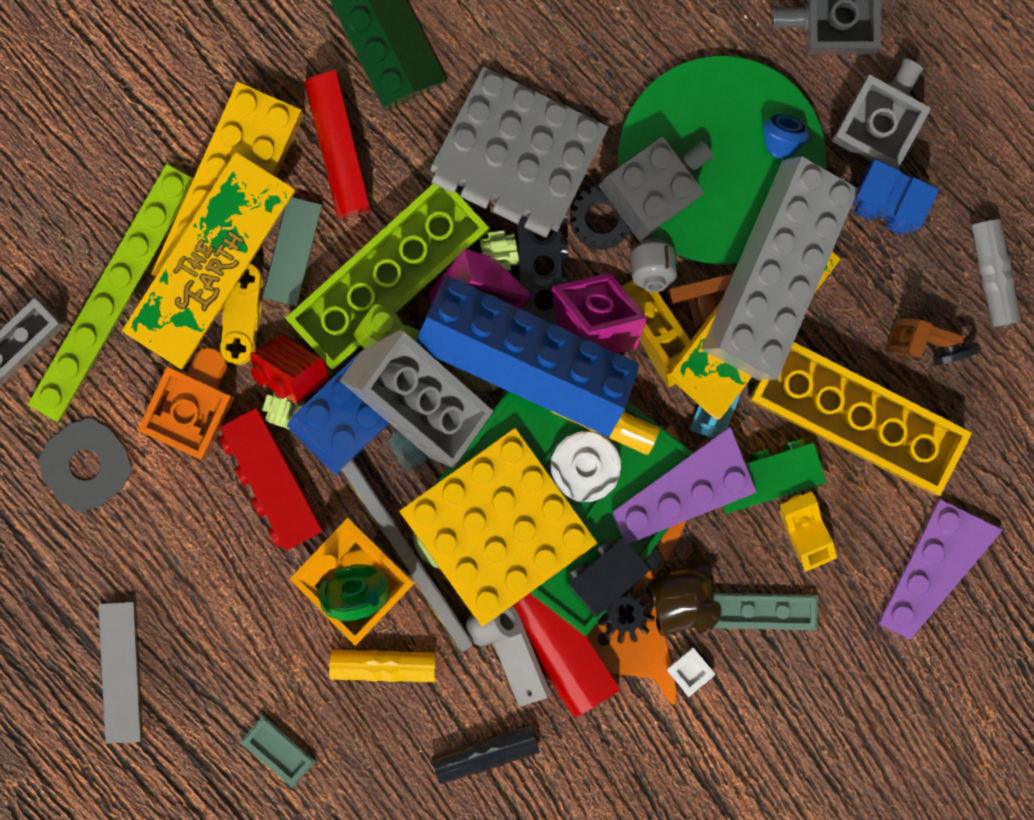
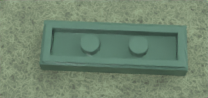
[263,197,322,307]
[713,593,818,630]

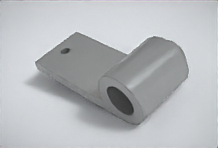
[466,606,552,707]

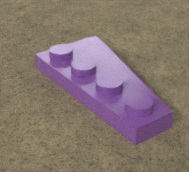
[877,499,1003,640]

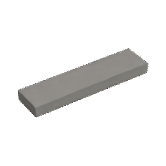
[98,602,142,744]

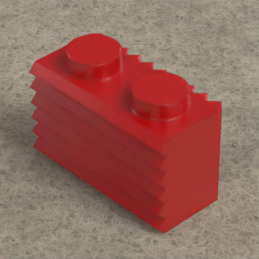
[250,334,330,405]

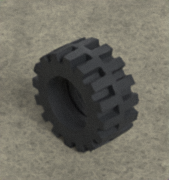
[570,186,630,250]

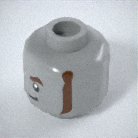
[631,238,677,292]

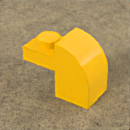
[779,491,837,572]

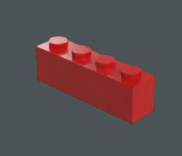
[218,408,325,552]

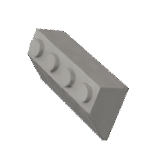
[340,330,493,468]

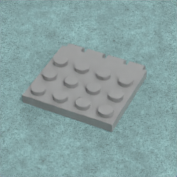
[430,67,609,238]

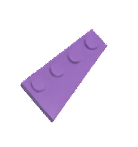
[612,427,757,544]

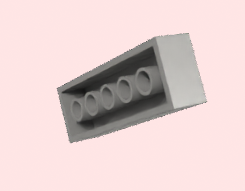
[701,156,859,380]

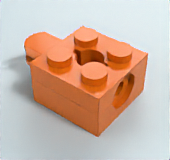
[137,348,235,460]

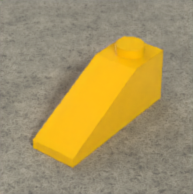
[622,281,690,388]

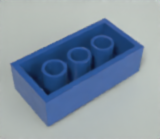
[287,348,390,475]

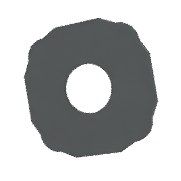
[38,418,132,512]

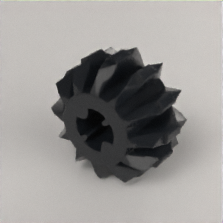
[597,586,655,643]

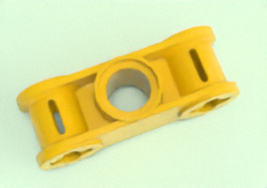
[220,264,263,365]

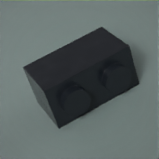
[565,537,650,617]

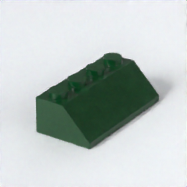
[329,0,447,113]

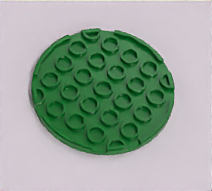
[617,56,827,265]

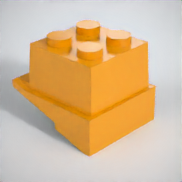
[289,518,415,646]

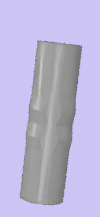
[971,219,1022,328]

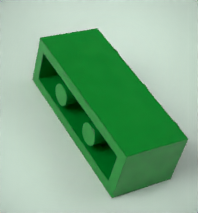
[721,438,826,514]

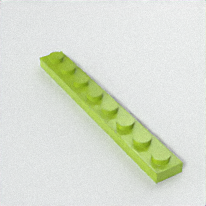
[28,164,193,423]

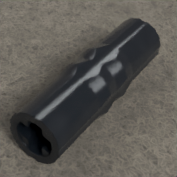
[431,725,540,785]

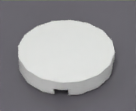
[550,432,621,502]

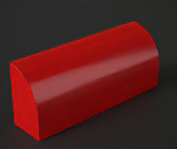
[304,70,372,220]
[512,593,621,718]

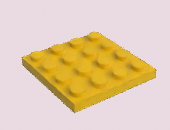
[399,428,598,627]

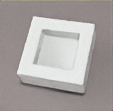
[666,647,716,697]

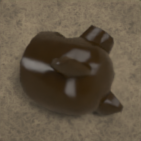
[651,550,722,637]

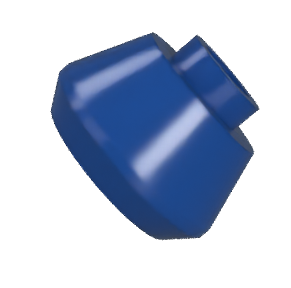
[763,114,809,159]

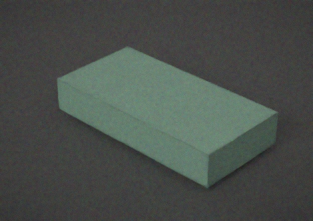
[240,715,316,788]

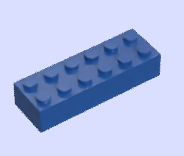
[415,275,640,437]

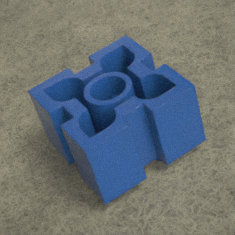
[852,159,939,236]

